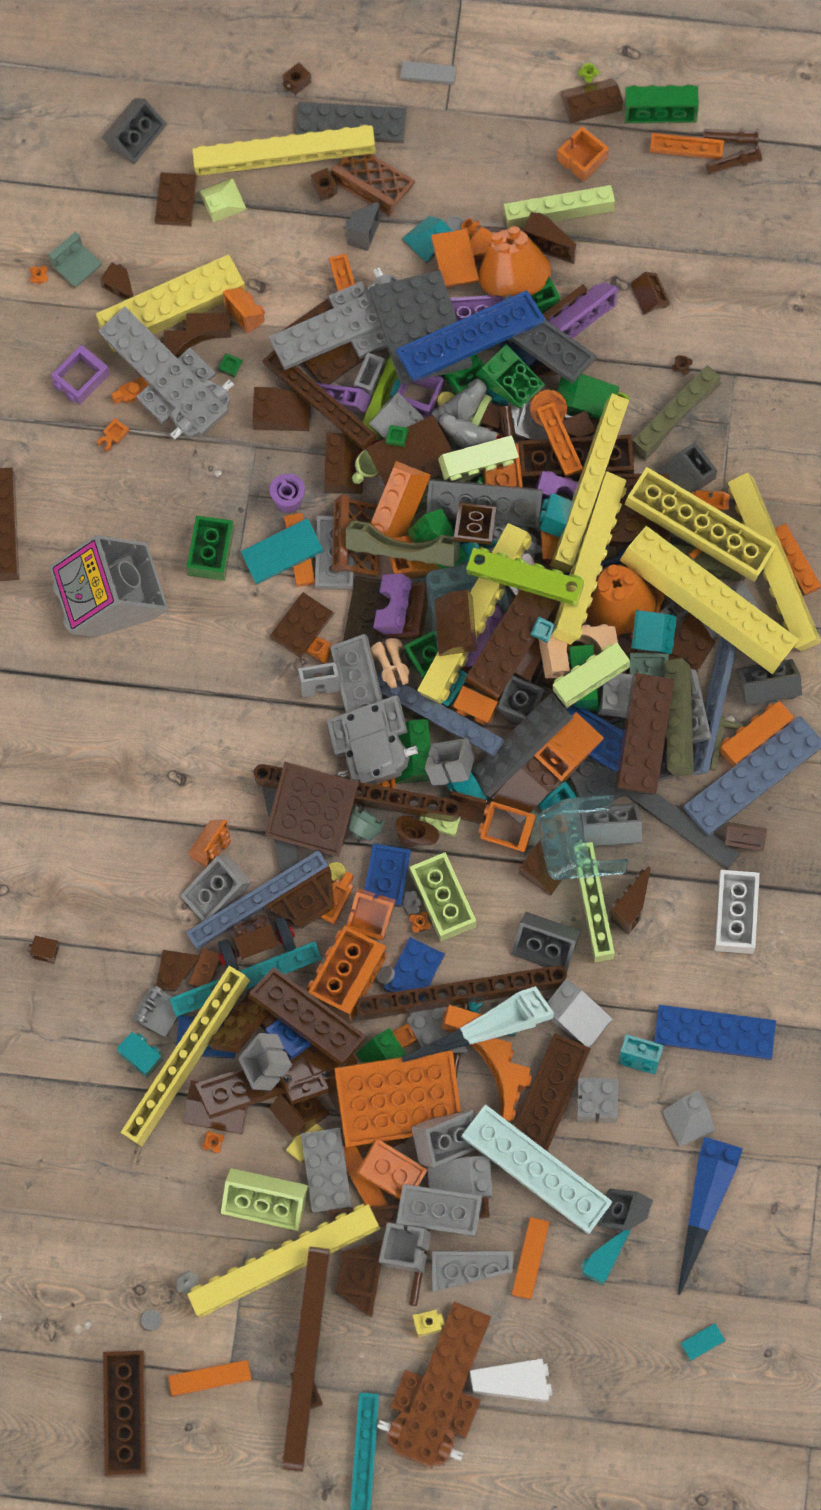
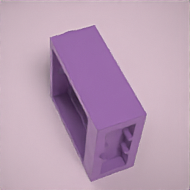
[51,345,110,405]
[398,376,444,418]

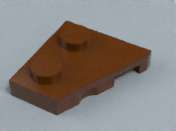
[156,950,200,992]

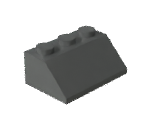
[101,98,167,164]
[737,659,802,705]
[511,912,581,971]

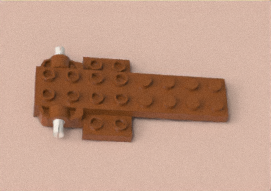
[377,1301,491,1469]

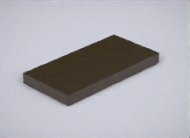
[343,576,390,648]

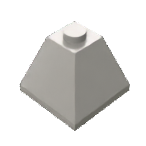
[662,1091,715,1147]

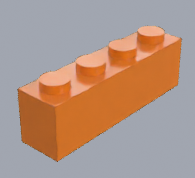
[720,701,794,767]

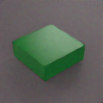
[218,353,243,378]
[385,425,409,447]

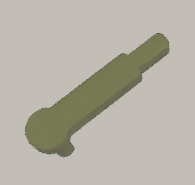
[709,716,744,771]

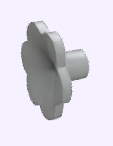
[403,891,422,915]
[176,1271,199,1294]

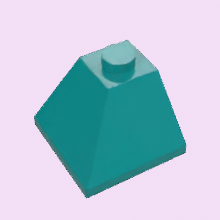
[402,216,453,263]

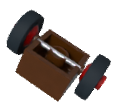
[218,914,296,971]

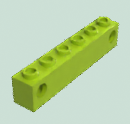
[466,547,584,606]

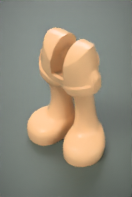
[370,638,409,689]

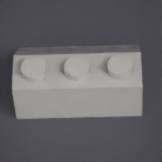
[369,392,425,438]
[580,803,642,847]

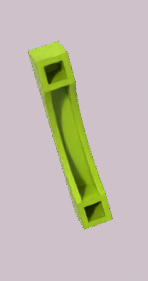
[362,355,399,441]

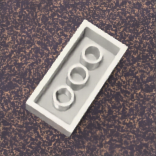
[714,870,760,954]

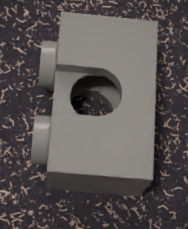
[354,353,385,398]
[298,662,339,697]

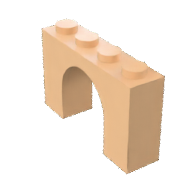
[539,624,618,678]

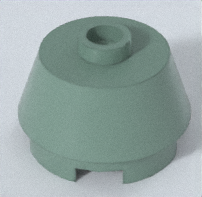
[347,805,385,841]

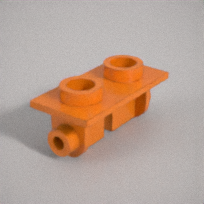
[692,490,730,511]

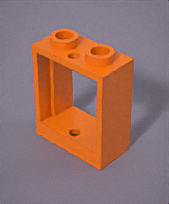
[478,801,537,852]

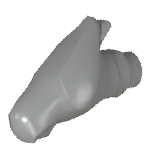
[432,379,487,423]
[438,413,497,449]

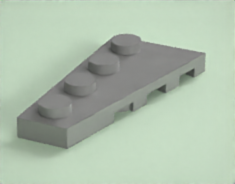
[691,669,712,744]
[432,1251,513,1292]

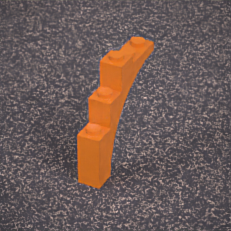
[440,1005,532,1122]

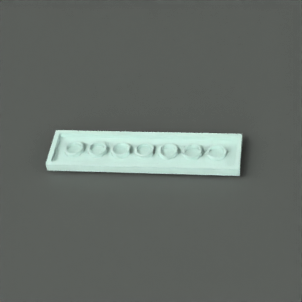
[461,1104,613,1234]

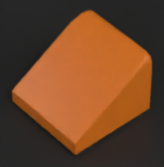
[306,637,332,664]

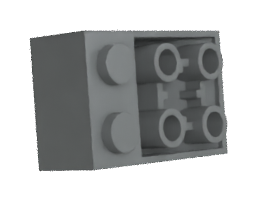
[657,442,717,494]

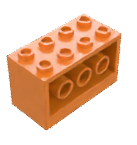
[306,926,387,1024]

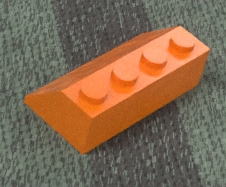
[370,461,431,538]

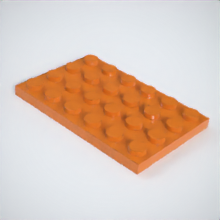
[334,1050,461,1147]

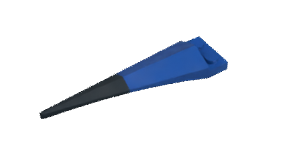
[678,1137,743,1295]

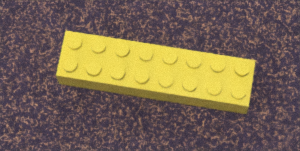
[96,254,246,353]
[625,467,777,583]

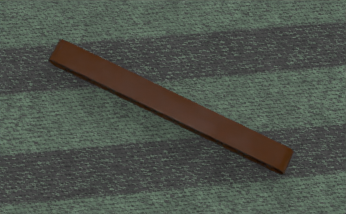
[254,764,460,822]
[356,966,567,1020]
[282,1247,330,1472]

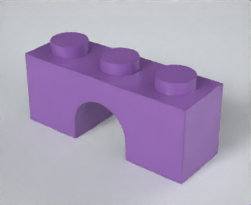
[536,471,578,501]
[373,573,412,634]

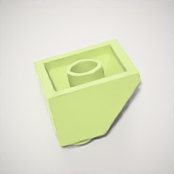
[199,178,247,222]

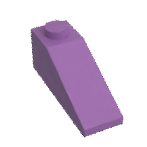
[317,383,372,414]

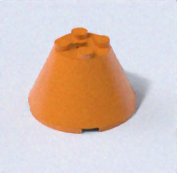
[478,226,551,297]
[586,564,657,636]

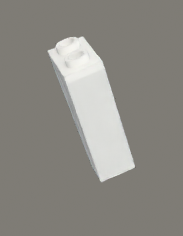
[470,1359,552,1403]

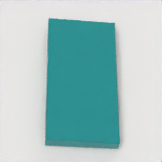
[241,518,324,585]

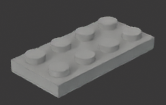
[315,516,354,589]
[301,1128,352,1213]
[396,1184,483,1237]

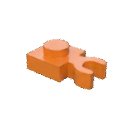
[97,418,130,452]

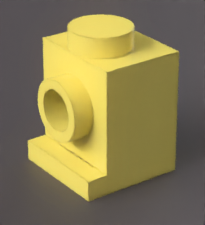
[413,1310,444,1338]

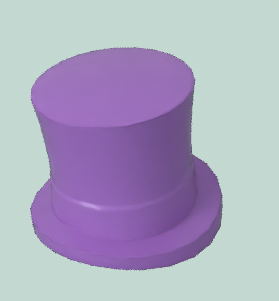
[269,474,305,513]

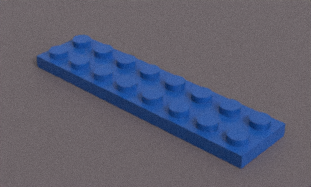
[396,290,545,382]

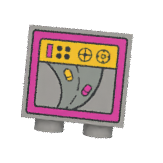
[49,535,169,637]

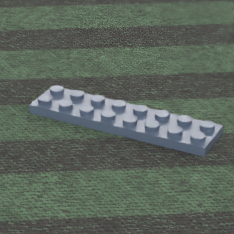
[683,716,821,837]

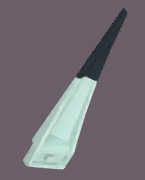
[402,986,554,1062]

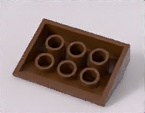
[366,415,452,486]

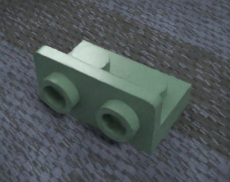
[630,653,669,678]

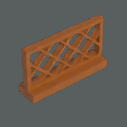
[331,154,415,216]
[332,495,378,577]

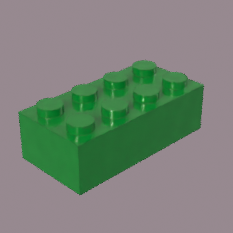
[624,84,699,124]

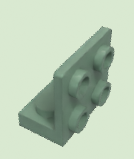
[49,231,102,287]

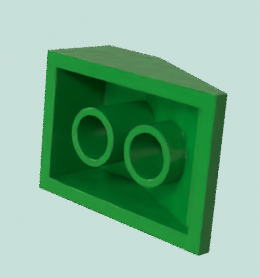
[557,374,620,420]
[408,509,468,575]

